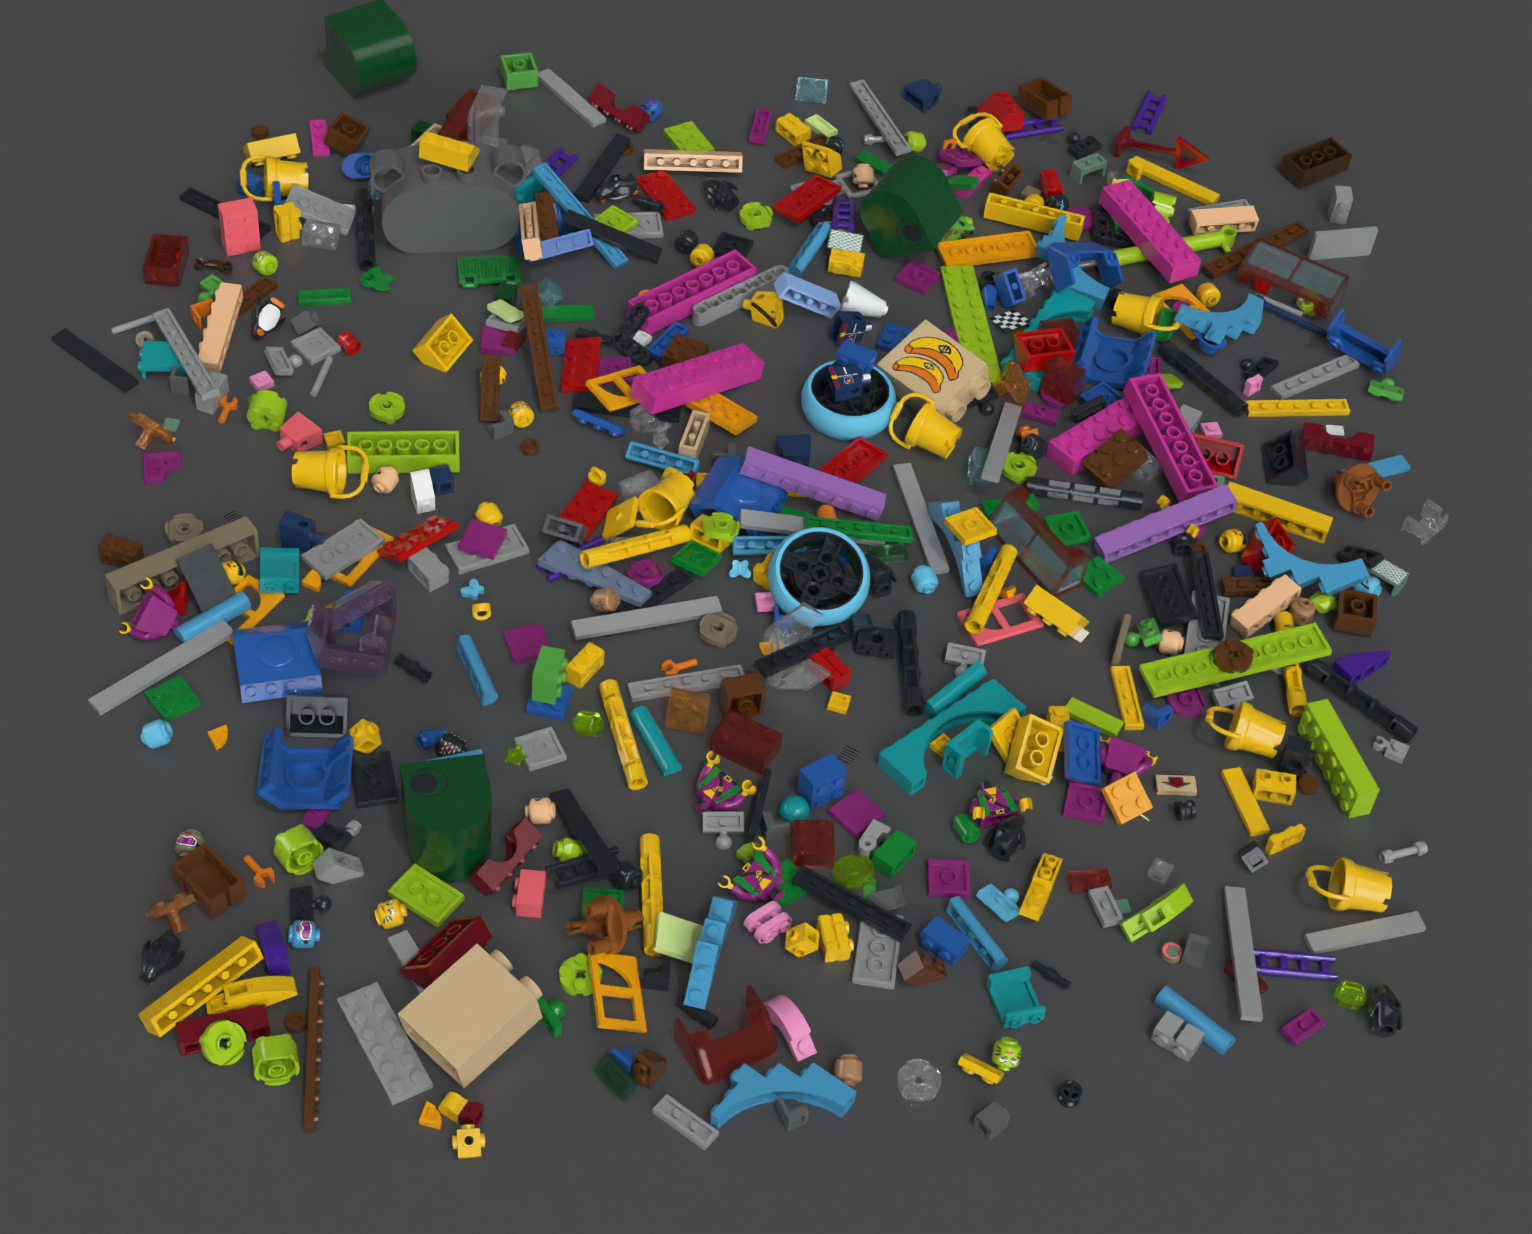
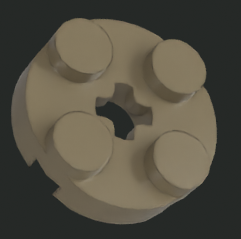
[164,513,204,546]
[699,612,738,648]

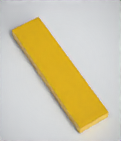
[1110,666,1144,730]
[1221,767,1270,837]

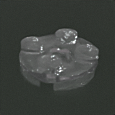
[897,1059,941,1102]

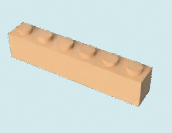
[643,149,743,173]
[519,201,542,261]
[198,282,243,373]

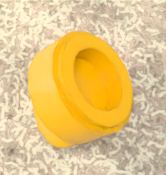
[588,467,606,486]
[471,602,491,621]

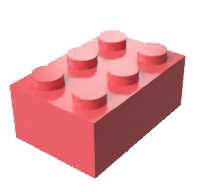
[218,197,261,257]

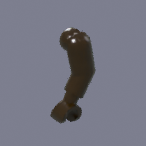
[194,257,233,274]

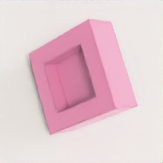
[249,371,274,392]
[1243,374,1263,397]
[1199,422,1222,439]
[755,592,776,612]

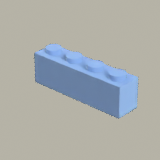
[773,272,841,319]

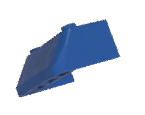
[1046,242,1124,293]
[1327,308,1402,375]

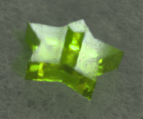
[504,744,528,767]

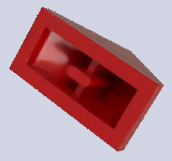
[168,581,189,616]

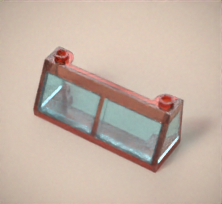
[1235,237,1350,320]
[989,485,1089,598]

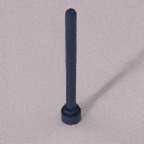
[1256,294,1327,337]

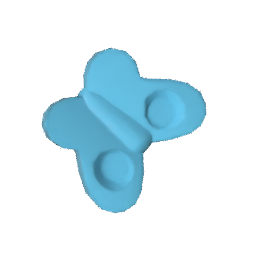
[729,560,751,579]
[460,579,484,600]

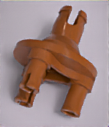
[1330,463,1392,518]
[566,895,644,955]

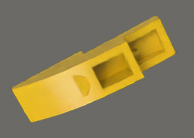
[1019,853,1063,921]
[206,976,298,1014]

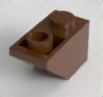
[897,950,948,986]
[632,1048,667,1090]

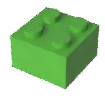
[500,52,538,90]
[532,645,568,705]

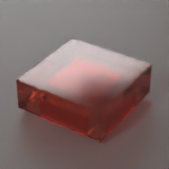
[502,330,525,351]

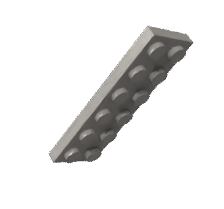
[1184,591,1230,686]
[337,982,433,1106]

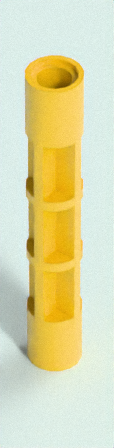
[580,524,691,569]
[965,544,1017,634]
[1274,611,1307,717]
[599,679,648,790]
[639,833,663,956]

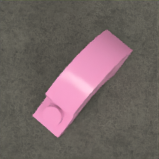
[761,995,817,1062]

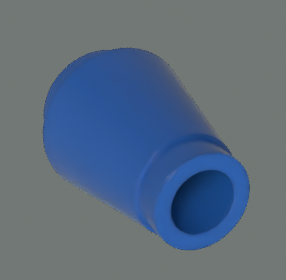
[981,284,998,311]
[416,728,447,750]

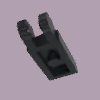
[1336,545,1384,569]

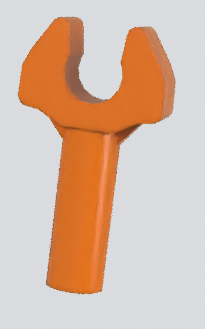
[218,395,238,424]
[661,658,698,677]
[243,855,275,888]

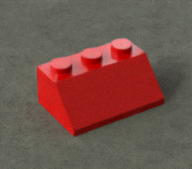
[977,91,1024,132]
[1014,327,1075,372]
[1192,433,1245,480]
[1241,517,1295,577]

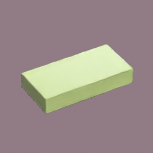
[804,114,838,138]
[487,299,524,323]

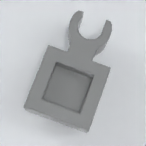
[1372,736,1410,764]

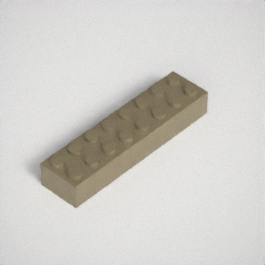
[105,516,260,616]

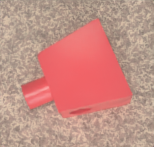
[276,412,323,452]

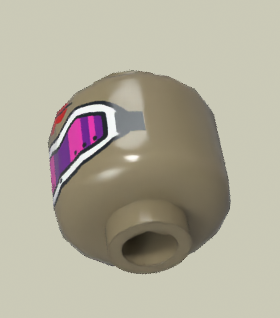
[174,829,205,859]

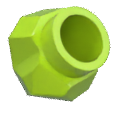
[1309,591,1337,614]
[552,838,584,862]
[736,842,762,864]

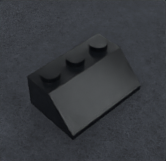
[1262,429,1309,487]
[286,694,350,738]

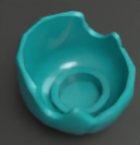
[778,795,810,825]

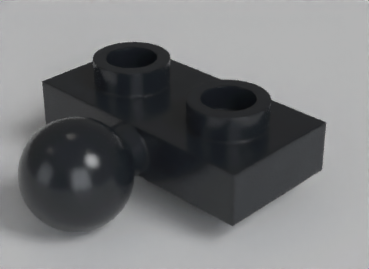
[1068,132,1102,160]
[810,205,843,226]
[1240,357,1279,379]
[967,381,999,416]
[290,886,332,925]

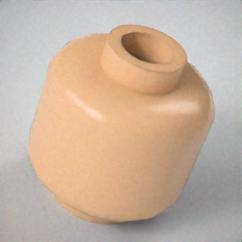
[853,164,874,188]
[371,466,399,494]
[1155,629,1184,655]
[525,797,556,825]

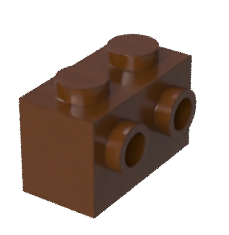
[989,162,1025,196]
[98,533,144,568]

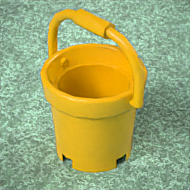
[953,113,1015,171]
[240,155,308,202]
[1112,292,1182,336]
[888,392,963,459]
[292,445,370,499]
[634,472,696,530]
[1205,700,1286,759]
[1305,857,1392,913]

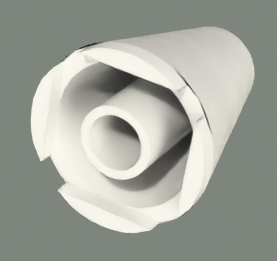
[839,280,889,318]

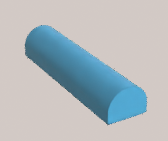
[787,221,831,278]
[625,441,700,474]
[731,536,807,556]
[174,591,251,643]
[456,635,498,706]
[945,896,1008,973]
[1154,985,1236,1055]

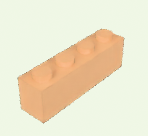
[1188,206,1259,235]
[1230,575,1301,639]

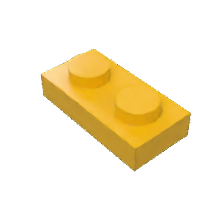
[1265,824,1306,856]
[958,1053,1005,1084]

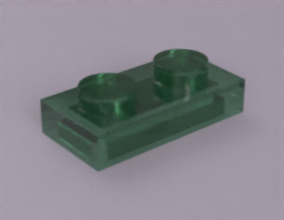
[867,543,908,564]
[594,1054,639,1101]

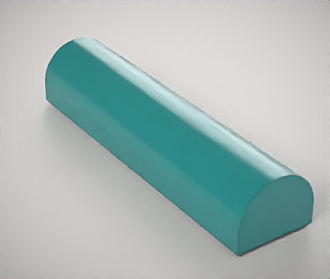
[924,661,987,718]
[630,706,682,777]

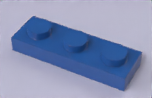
[648,321,690,362]
[572,408,628,437]

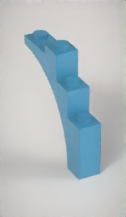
[1035,214,1110,310]
[1174,293,1264,345]
[928,500,983,597]
[1254,522,1371,596]
[684,896,738,1010]
[710,1062,857,1130]

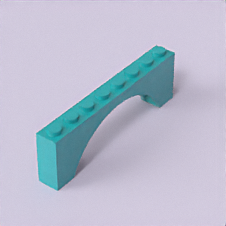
[1000,288,1096,392]
[877,678,1026,796]

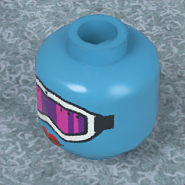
[287,920,320,949]

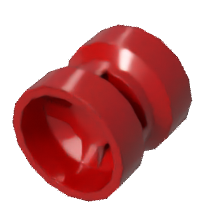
[337,331,362,355]

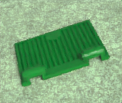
[457,255,522,289]

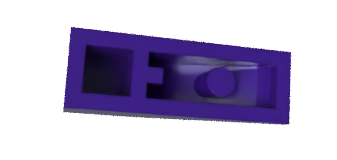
[1333,650,1392,684]
[255,920,291,976]

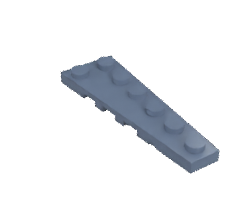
[537,539,652,607]

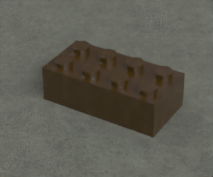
[1279,137,1352,188]

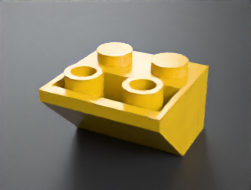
[802,141,842,178]

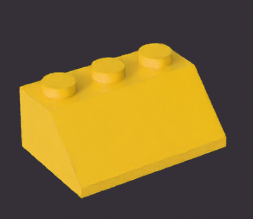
[419,131,480,172]
[242,133,301,167]
[412,313,473,372]
[1024,584,1089,637]
[1004,714,1064,784]

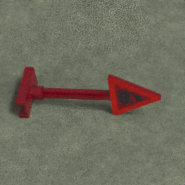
[1113,126,1209,169]

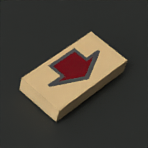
[1154,775,1197,796]

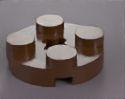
[1214,637,1254,674]

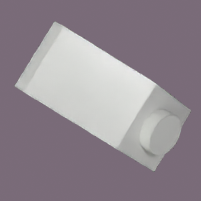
[410,469,435,514]

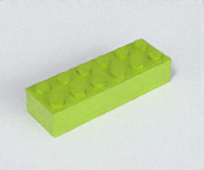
[347,431,460,474]
[1298,699,1380,818]

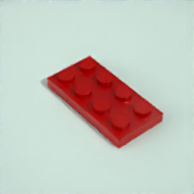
[635,170,696,222]
[773,174,841,224]
[561,337,602,393]
[818,436,888,484]
[559,481,619,543]
[377,515,459,562]

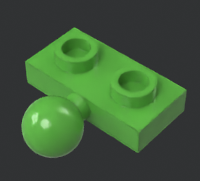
[198,274,224,302]
[1368,378,1405,401]
[1125,618,1163,647]

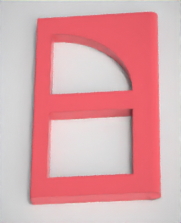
[956,593,1044,647]

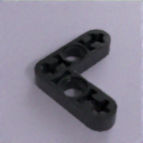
[1092,205,1136,248]
[612,303,654,366]

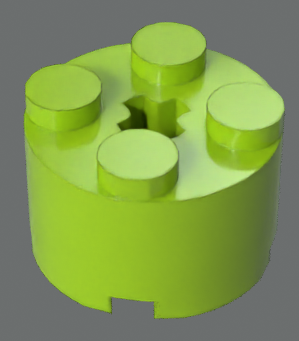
[1150,191,1177,223]
[247,390,288,432]
[274,824,324,875]
[252,1034,300,1086]

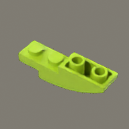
[1119,883,1193,942]

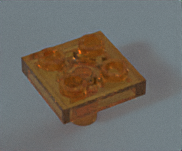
[995,359,1031,406]
[127,412,176,450]
[665,687,711,735]
[146,892,196,934]

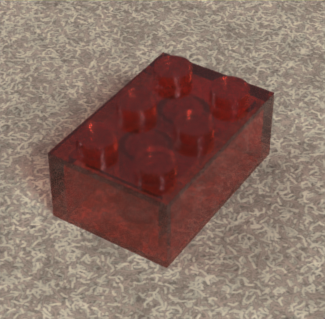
[143,234,189,286]
[710,710,783,776]

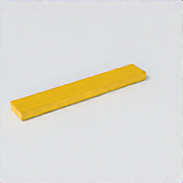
[1134,156,1220,205]
[1245,399,1350,417]

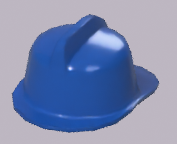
[342,153,374,179]
[1191,328,1227,356]

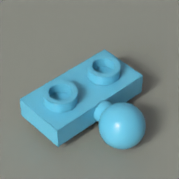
[976,884,1020,922]

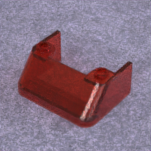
[673,985,778,1086]

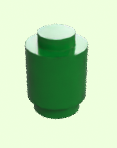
[952,813,980,843]

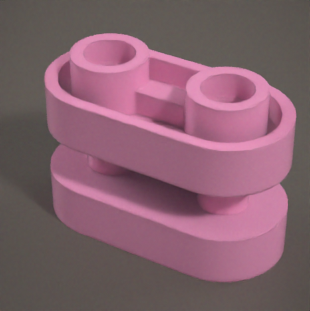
[743,901,792,944]

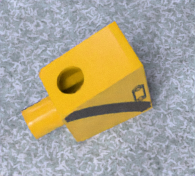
[743,291,784,329]

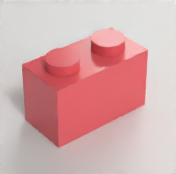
[512,869,546,918]

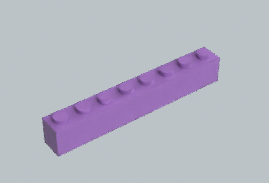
[739,446,886,521]
[1094,484,1237,563]

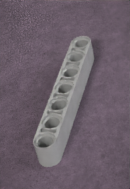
[692,265,789,326]

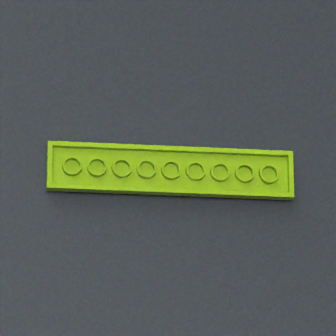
[940,265,1003,387]
[1139,622,1332,698]

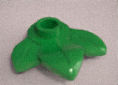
[360,267,394,291]

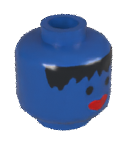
[638,99,662,123]

